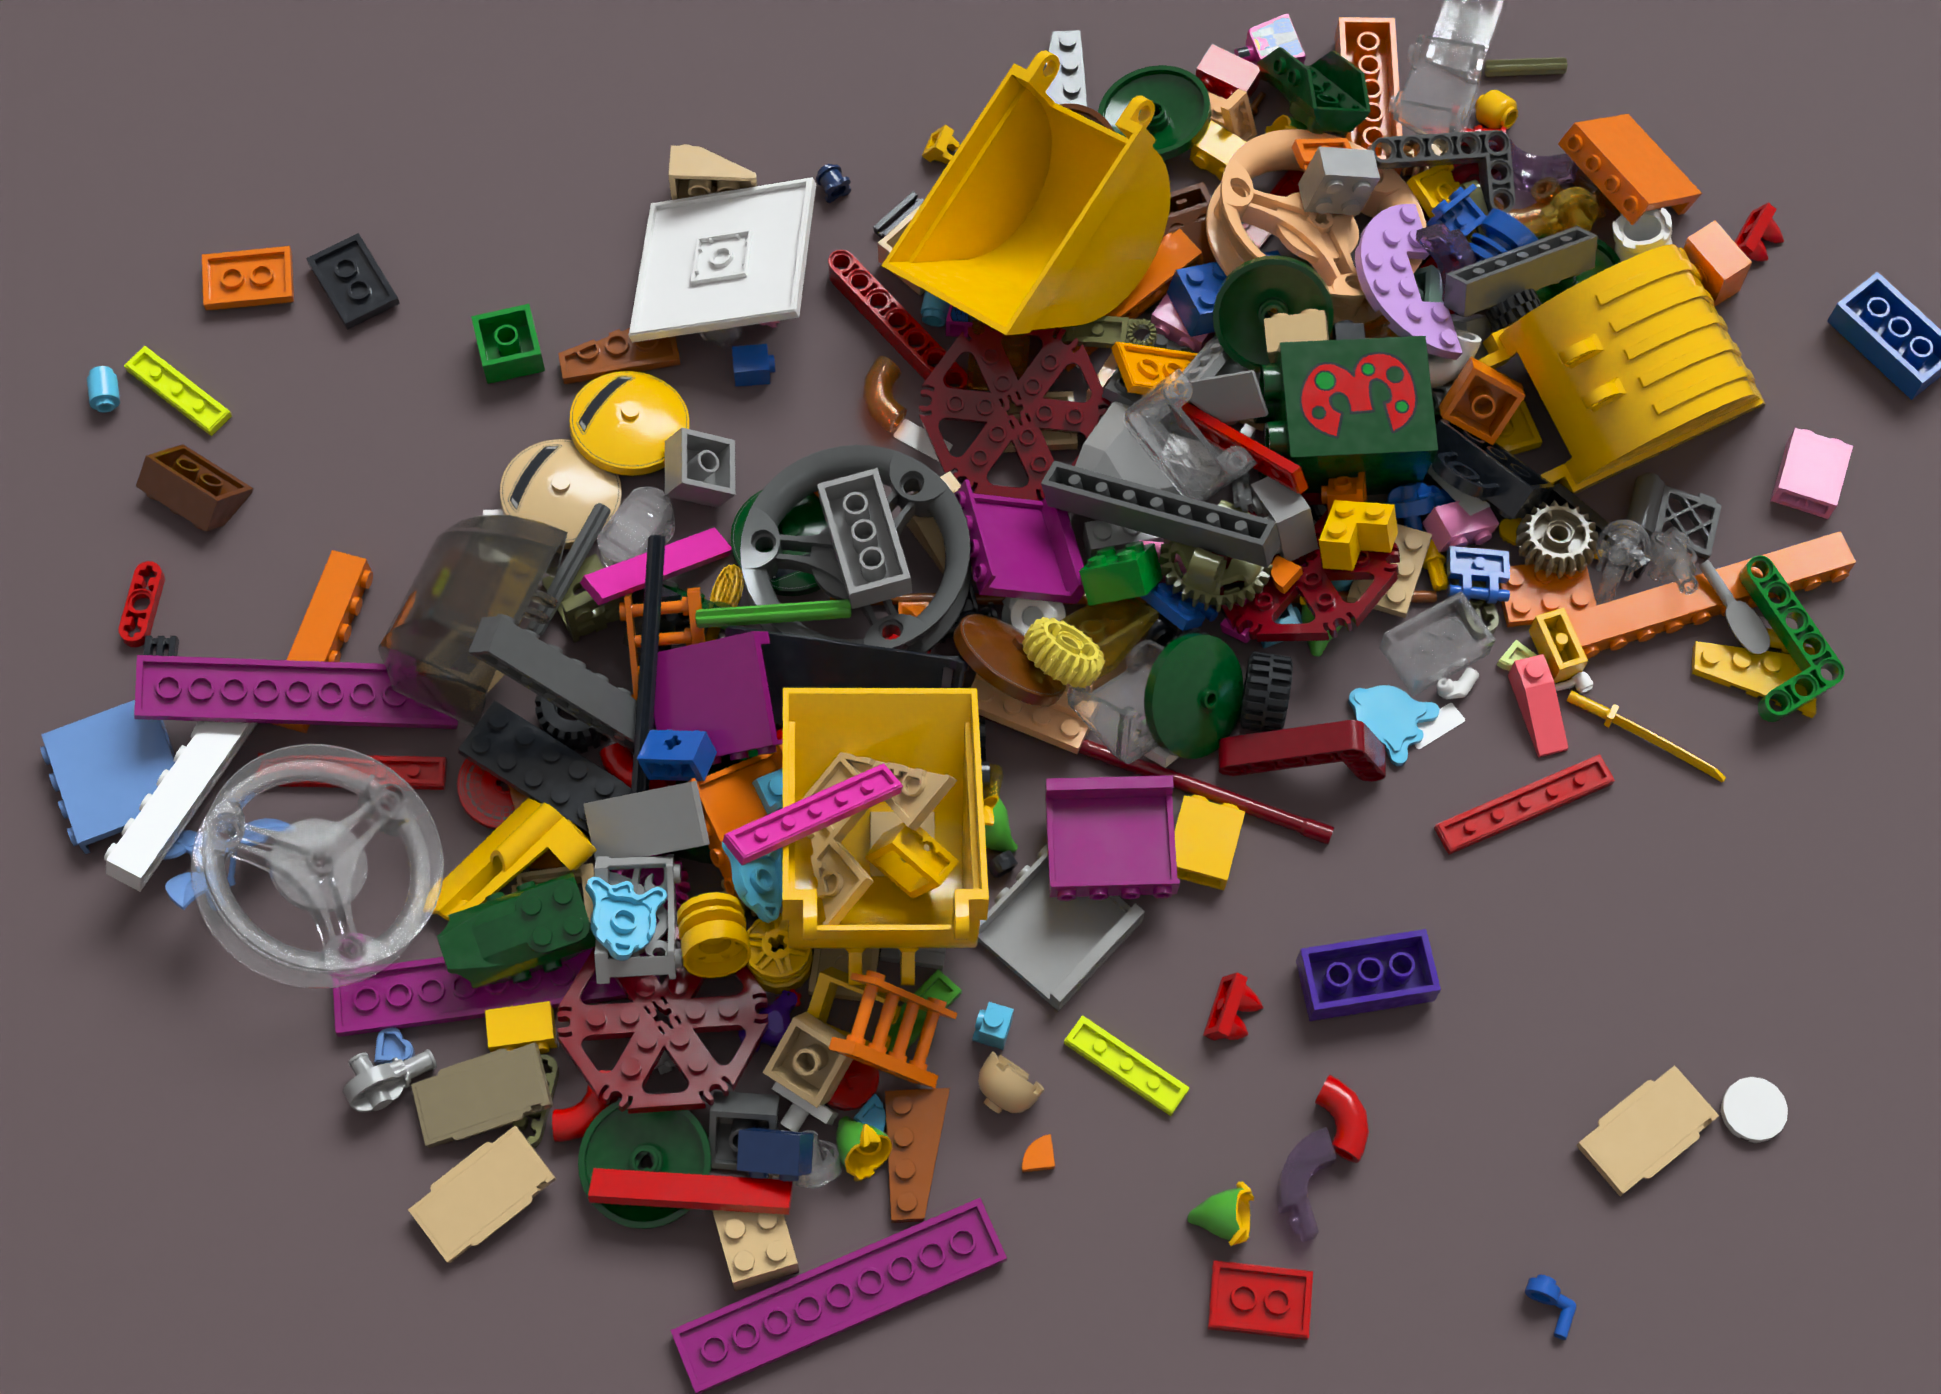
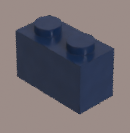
[737,1128,814,1181]

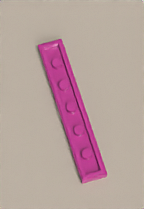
[580,527,732,605]
[722,763,903,865]

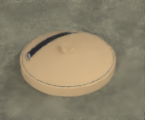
[500,439,622,549]

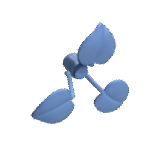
[163,818,295,910]

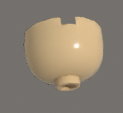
[978,1051,1044,1114]

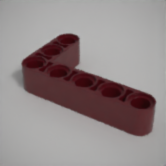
[1218,720,1386,782]

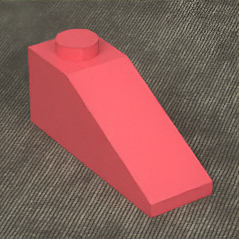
[1508,654,1568,758]

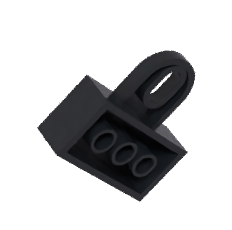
[1432,419,1555,520]

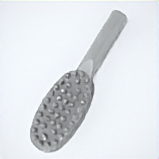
[1698,560,1770,654]

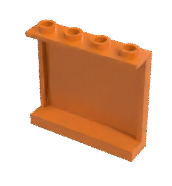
[1558,114,1702,225]
[689,745,783,901]

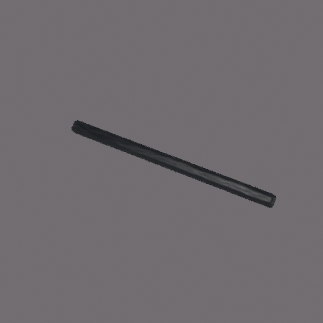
[631,535,666,794]

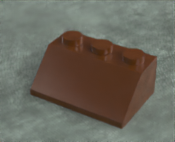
[136,444,254,532]

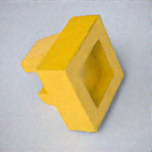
[922,124,960,164]

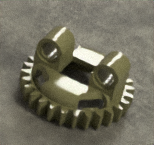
[1159,500,1273,612]

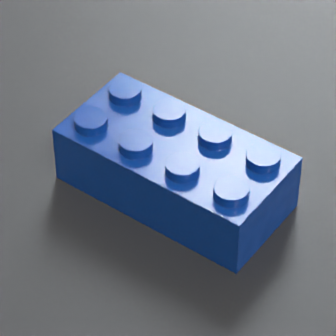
[1167,250,1281,337]
[1827,272,1941,400]

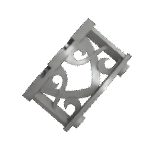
[594,854,683,984]

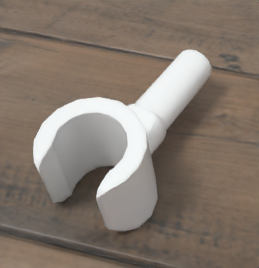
[1555,672,1593,694]

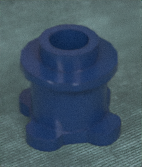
[815,164,851,203]

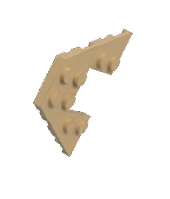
[803,752,957,925]

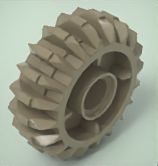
[1515,500,1599,579]

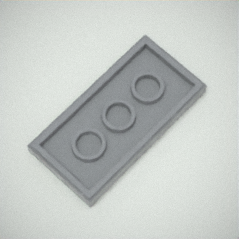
[583,781,710,862]

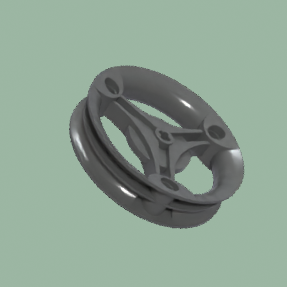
[740,445,972,653]

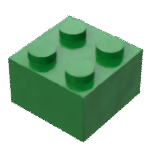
[471,304,545,384]
[1079,541,1163,606]

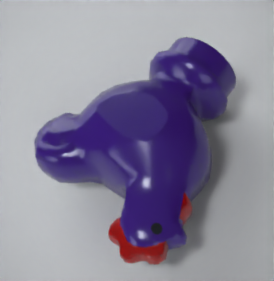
[737,989,801,1052]

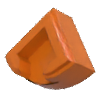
[1271,555,1303,594]
[1022,1134,1055,1173]

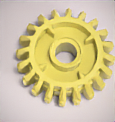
[1022,617,1105,688]

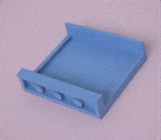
[40,700,175,854]

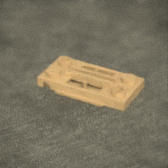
[1576,1065,1719,1197]
[408,1126,556,1263]

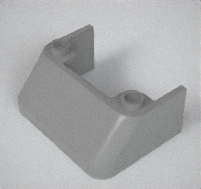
[1175,336,1269,425]

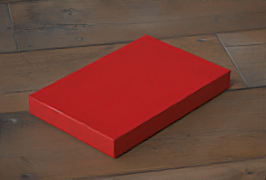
[1207,1260,1313,1340]

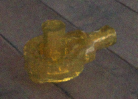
[1523,187,1599,237]

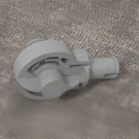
[343,1049,437,1113]

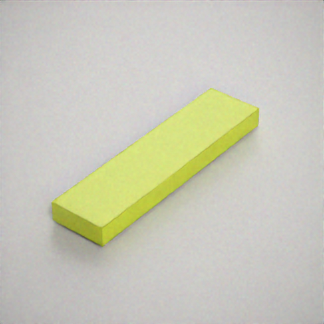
[124,346,232,436]
[1064,1015,1190,1116]

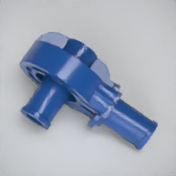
[1384,482,1456,531]

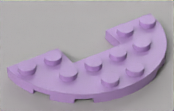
[1355,204,1463,360]

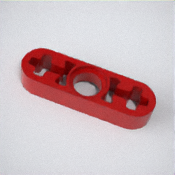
[118,561,165,648]

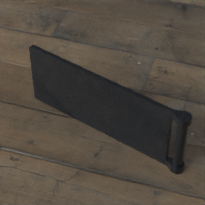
[725,625,969,725]

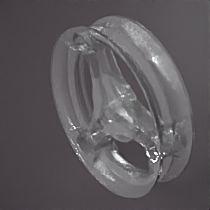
[191,744,444,989]

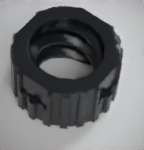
[987,850,1018,878]

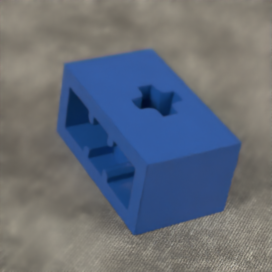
[637,730,717,781]

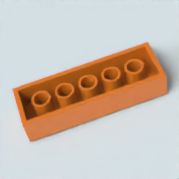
[1334,17,1404,176]

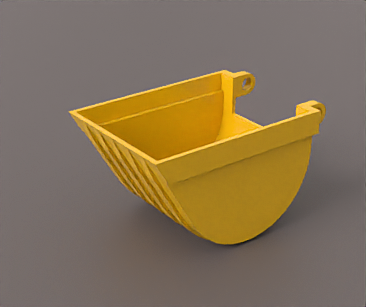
[881,50,1171,335]
[1479,244,1765,494]
[782,688,989,986]

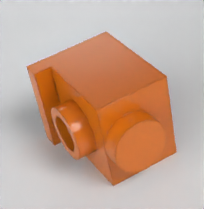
[1321,472,1367,515]

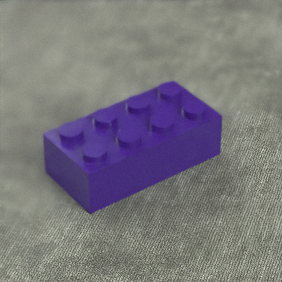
[1296,929,1441,1021]

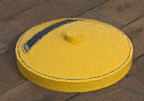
[569,371,689,476]

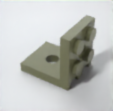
[541,554,625,643]

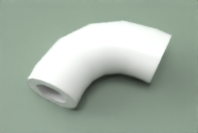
[1428,330,1482,388]

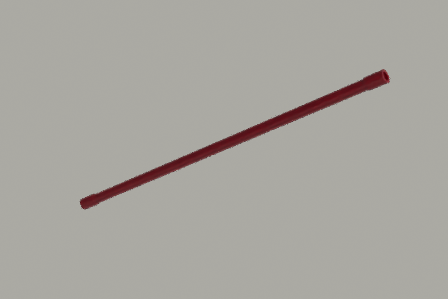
[941,687,1334,845]

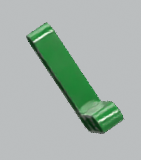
[1740,555,1845,722]

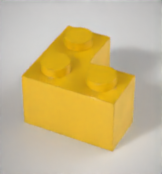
[1319,500,1398,571]

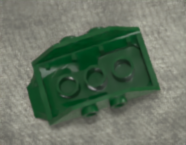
[1257,47,1371,135]
[437,872,596,989]

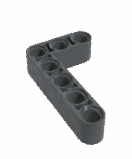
[1366,130,1515,213]

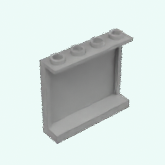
[978,844,1145,1011]

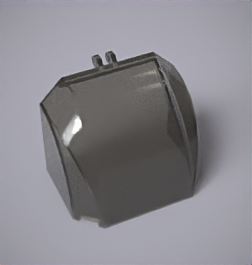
[378,515,568,727]

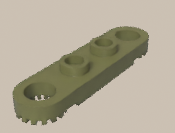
[1052,316,1157,348]

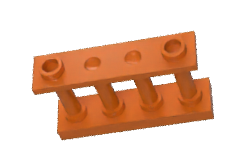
[619,587,705,700]
[828,970,957,1088]

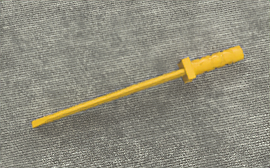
[1567,691,1726,782]

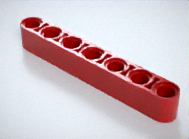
[828,249,968,390]

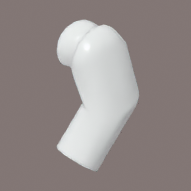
[1437,668,1479,700]

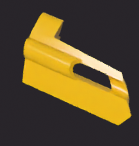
[423,798,597,920]

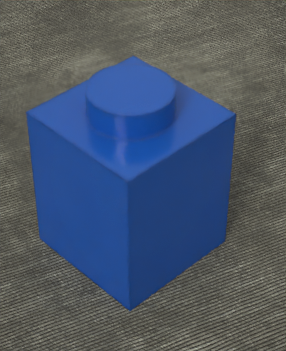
[732,344,776,387]

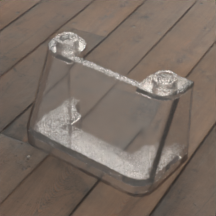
[1388,34,1486,149]
[1123,368,1257,501]
[1067,639,1165,764]

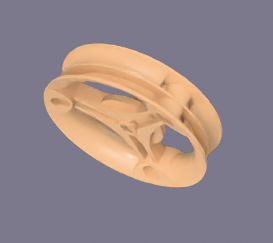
[1206,129,1427,325]

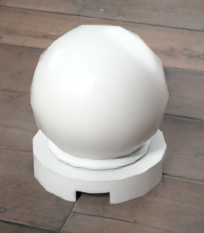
[1613,208,1673,262]

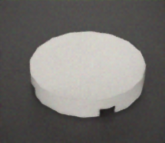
[1720,1077,1788,1143]

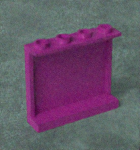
[954,479,1085,604]
[654,631,783,765]
[1045,775,1180,901]

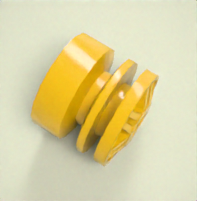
[677,892,751,978]
[746,913,813,994]

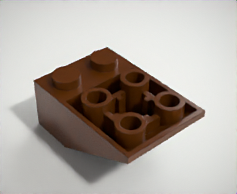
[1163,182,1217,264]

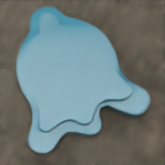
[1348,685,1439,766]
[722,842,783,923]
[585,877,668,961]

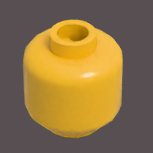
[1475,90,1518,129]

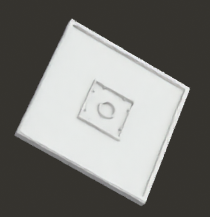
[629,177,816,342]

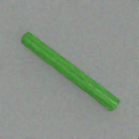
[695,599,852,628]

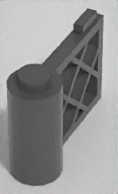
[1623,473,1722,560]

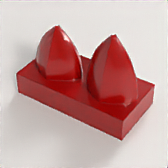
[1735,202,1784,261]
[1203,972,1263,1041]

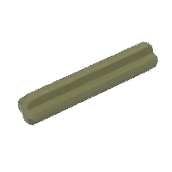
[1484,57,1568,77]

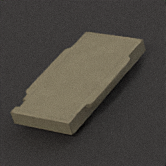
[411,1043,554,1148]

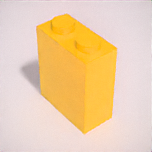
[1175,795,1245,890]

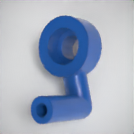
[1525,1274,1576,1340]

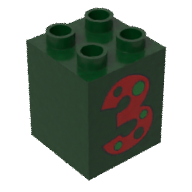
[1253,336,1438,495]

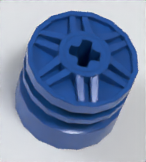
[1461,208,1539,264]

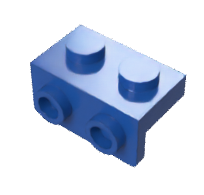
[1426,184,1486,250]

